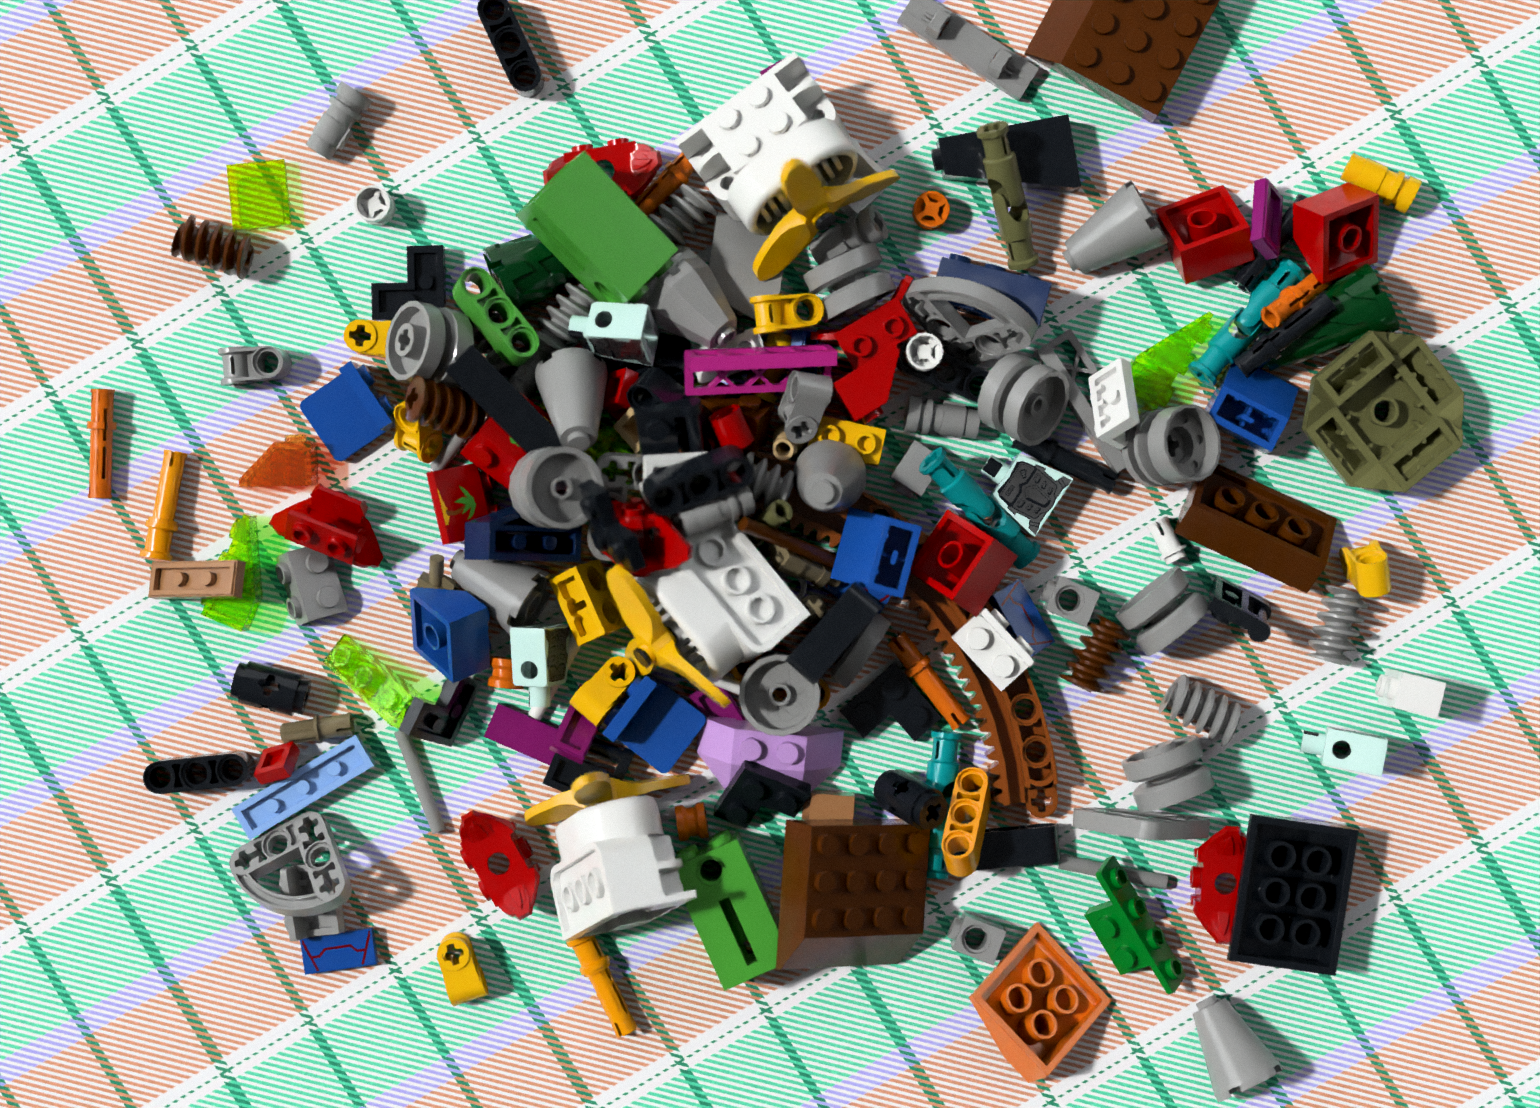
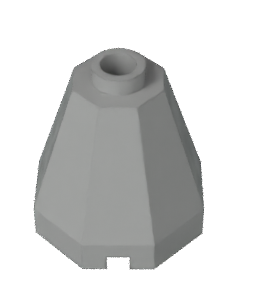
[645,257,737,349]

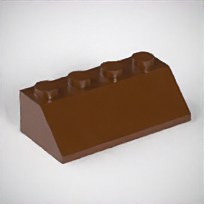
[1174,464,1337,593]

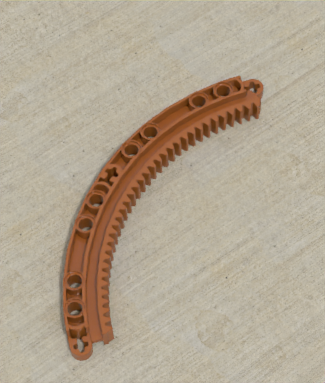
[642,449,1058,818]

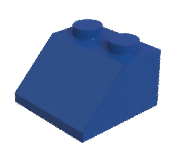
[410,587,491,683]

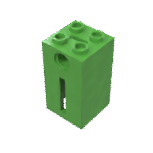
[515,151,678,304]
[675,829,779,991]

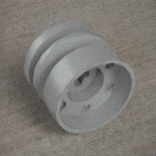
[1122,404,1221,487]

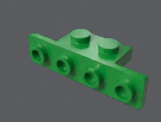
[1084,856,1185,995]

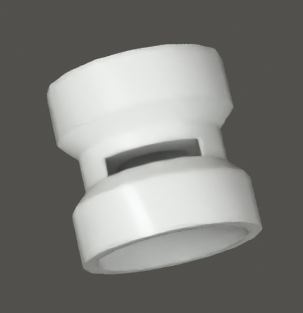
[354,185,396,226]
[905,333,943,372]

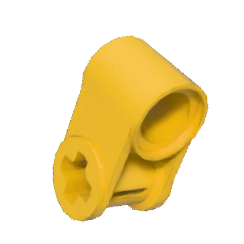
[749,293,824,335]
[344,319,391,358]
[394,400,443,463]
[1339,540,1392,598]
[569,656,636,727]
[437,932,489,1006]

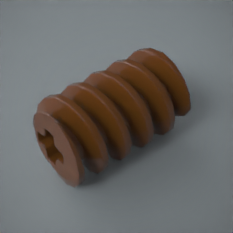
[171,214,254,280]
[405,375,487,439]
[1059,612,1132,693]

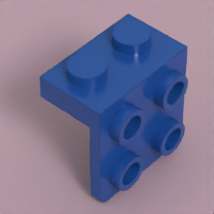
[300,361,395,461]
[602,674,707,773]

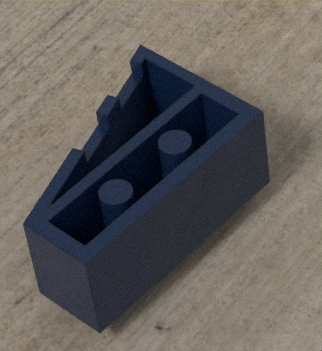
[936,253,1052,328]
[464,506,582,562]

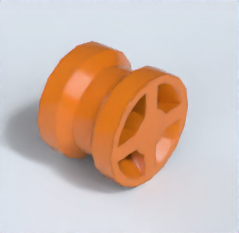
[912,191,950,230]
[487,656,524,689]
[675,802,709,842]

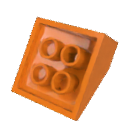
[969,922,1112,1083]

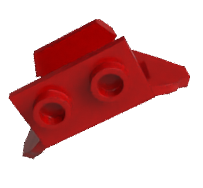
[542,138,663,200]
[811,274,918,370]
[269,483,383,568]
[602,497,693,577]
[459,810,541,920]
[1190,826,1246,945]

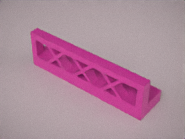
[684,344,837,396]

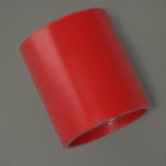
[709,404,754,449]

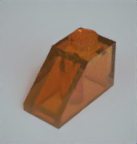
[239,434,318,488]

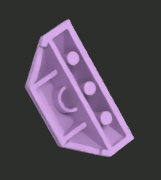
[696,716,844,791]

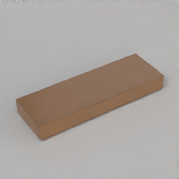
[148,560,246,600]

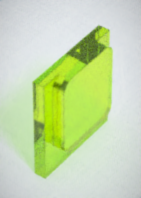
[226,159,292,231]

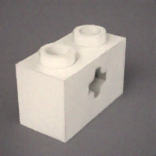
[1375,668,1447,719]

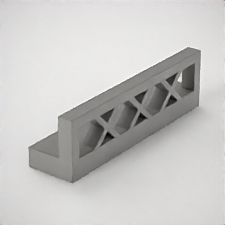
[1033,329,1126,473]

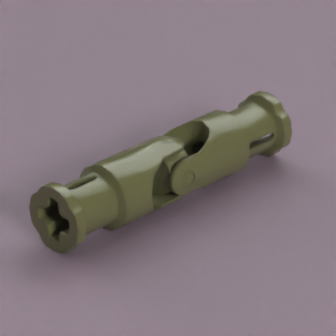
[976,121,1039,270]

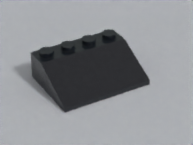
[1227,814,1359,976]

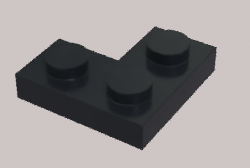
[371,245,446,321]
[578,479,647,573]
[839,663,942,741]
[399,676,483,747]
[713,760,811,828]

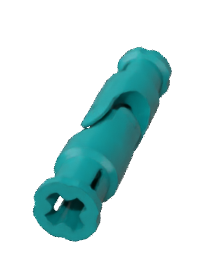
[1188,258,1306,387]
[919,447,1041,569]
[925,730,963,879]

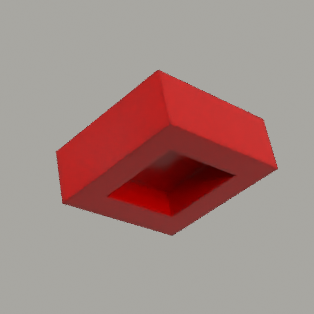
[603,368,639,411]
[253,741,301,785]

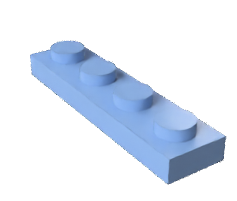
[231,734,376,840]

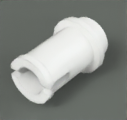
[1147,516,1186,565]

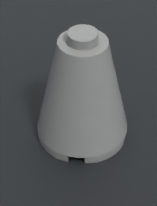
[1062,180,1169,273]
[535,347,608,451]
[793,439,866,513]
[450,549,554,634]
[1193,994,1284,1102]

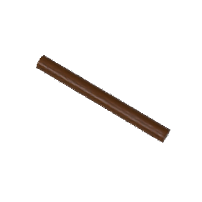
[738,517,836,568]

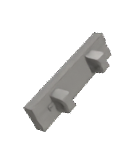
[897,0,1039,101]

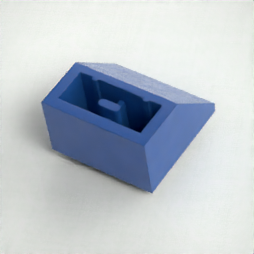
[1205,362,1299,453]
[830,507,922,598]

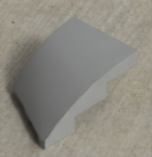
[708,212,783,334]

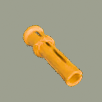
[139,450,187,561]
[566,935,638,1038]

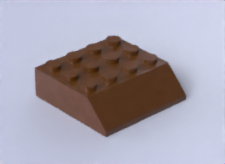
[1024,0,1220,123]
[776,819,930,970]

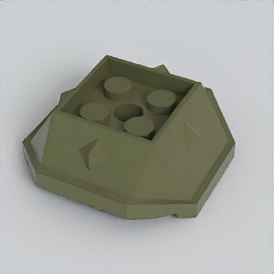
[1302,331,1464,492]

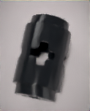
[230,661,312,716]
[874,769,948,830]

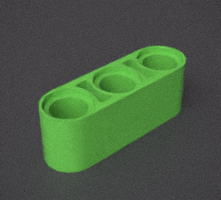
[452,267,540,367]

